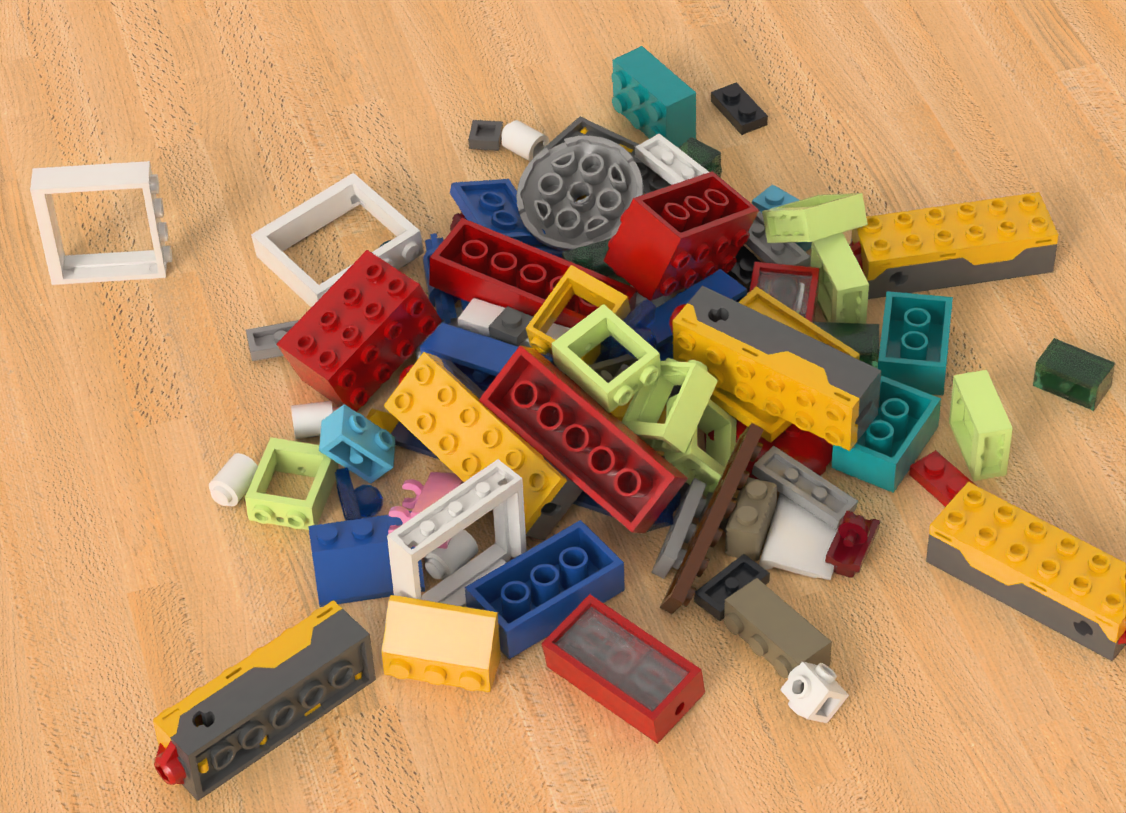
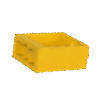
[526,265,631,365]

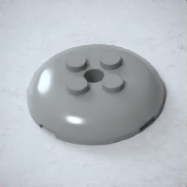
[517,136,644,252]

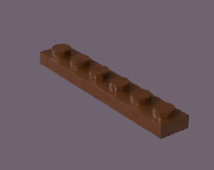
[660,423,764,614]

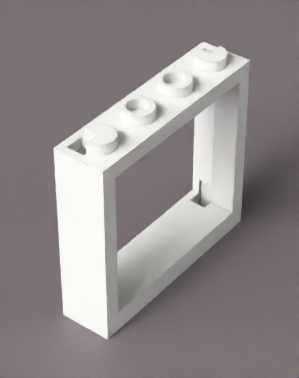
[30,161,172,285]
[251,173,424,307]
[387,459,527,607]

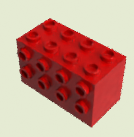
[603,171,759,301]
[276,250,442,412]

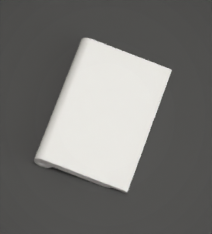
[759,493,839,580]

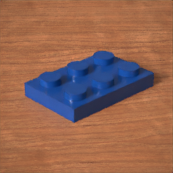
[450,179,546,246]

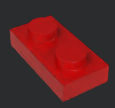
[909,450,977,507]

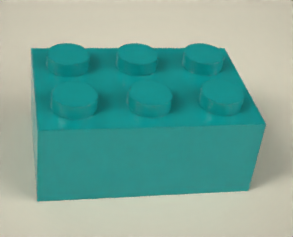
[611,46,696,148]
[878,291,953,396]
[831,376,941,493]

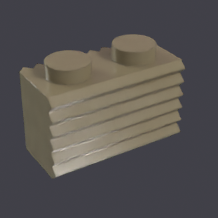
[725,477,777,562]

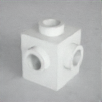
[780,662,849,723]

